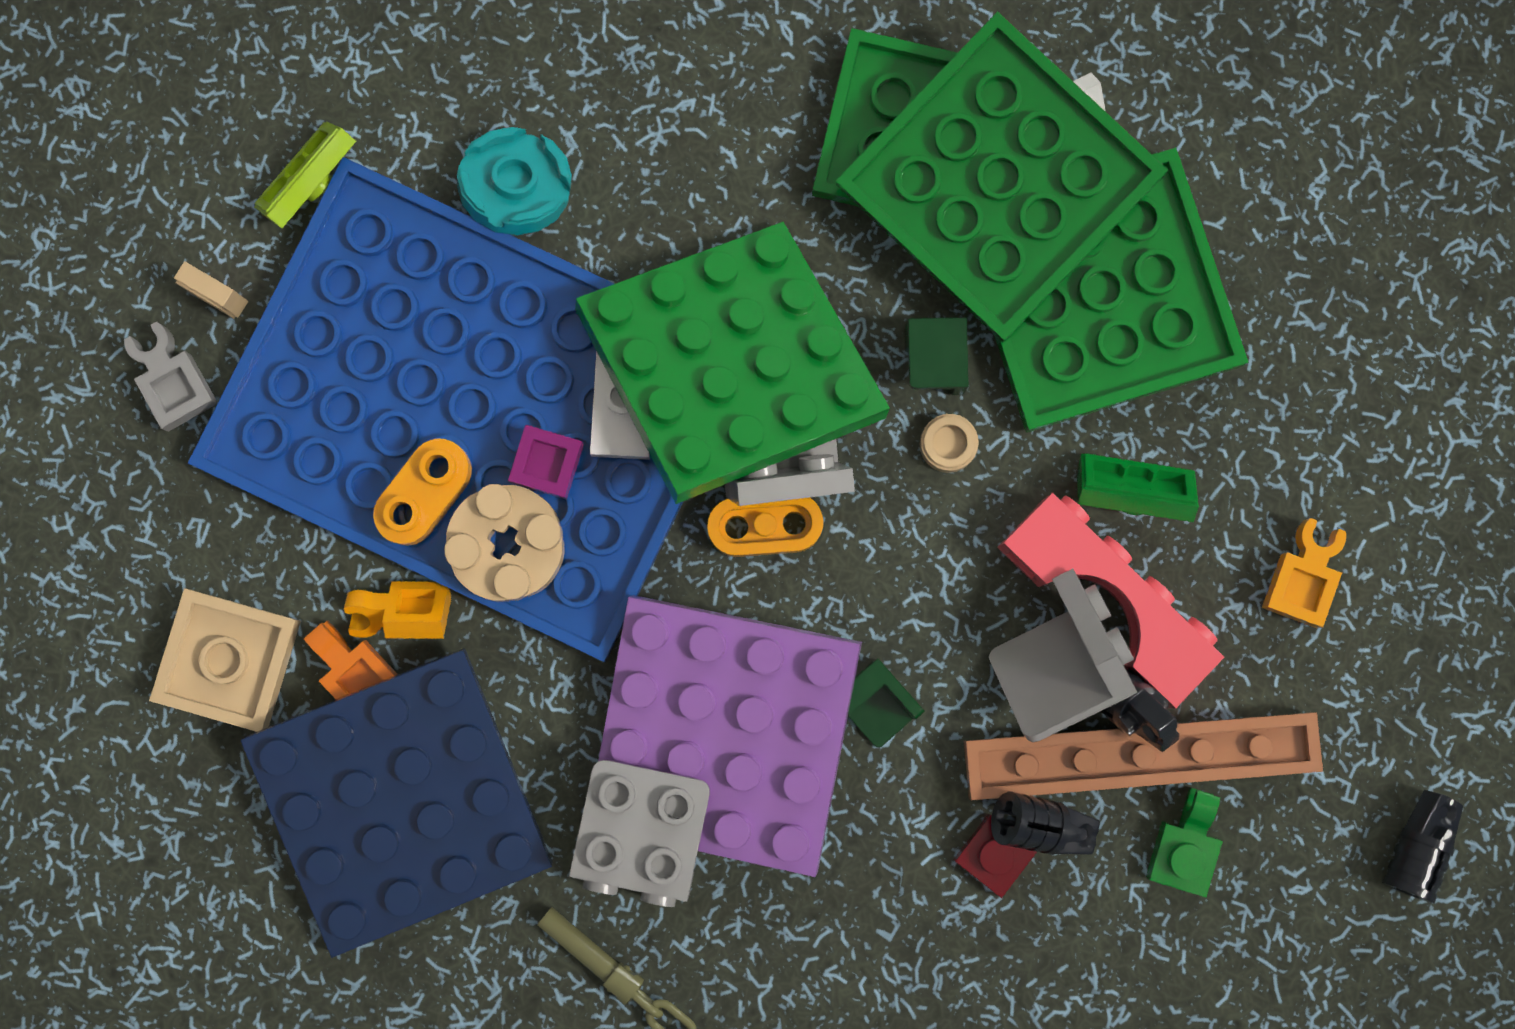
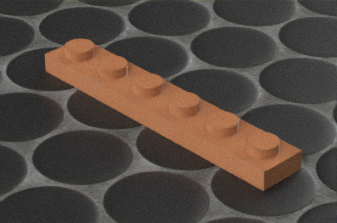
[964,712,1323,800]

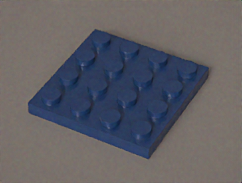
[240,648,553,958]

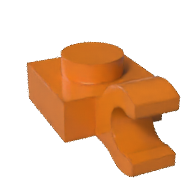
[304,621,398,700]

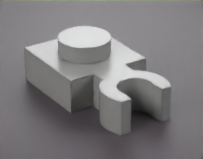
[124,322,218,432]

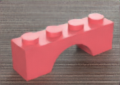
[997,493,1224,708]

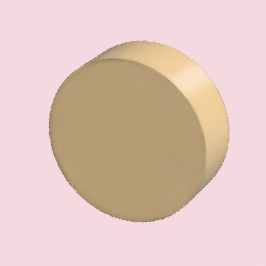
[920,414,979,473]

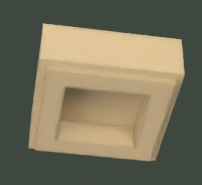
[174,261,249,319]

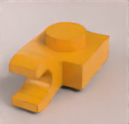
[344,581,451,639]

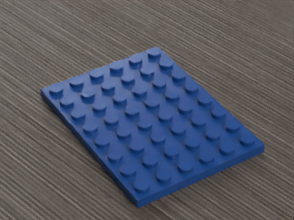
[188,157,683,663]

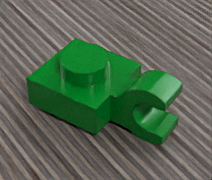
[1146,787,1223,898]

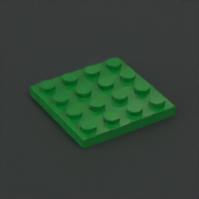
[835,11,1168,343]
[994,147,1249,433]
[575,221,890,504]

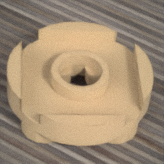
[445,484,565,602]

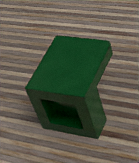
[904,318,969,395]
[848,658,925,748]

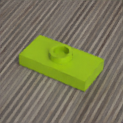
[254,122,356,228]

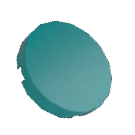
[457,127,572,235]

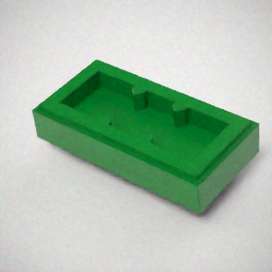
[1077,453,1199,522]

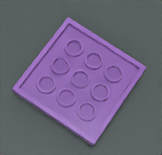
[598,595,862,877]

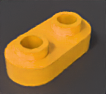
[373,439,472,546]
[707,497,823,557]

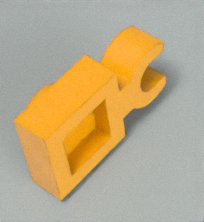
[1262,518,1346,628]

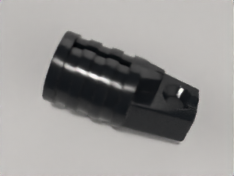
[1100,666,1180,752]
[1382,790,1463,904]
[991,792,1100,855]

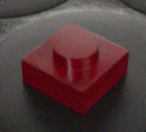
[953,814,1037,898]

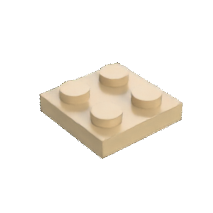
[149,588,301,732]

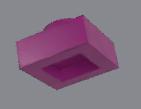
[508,424,584,500]

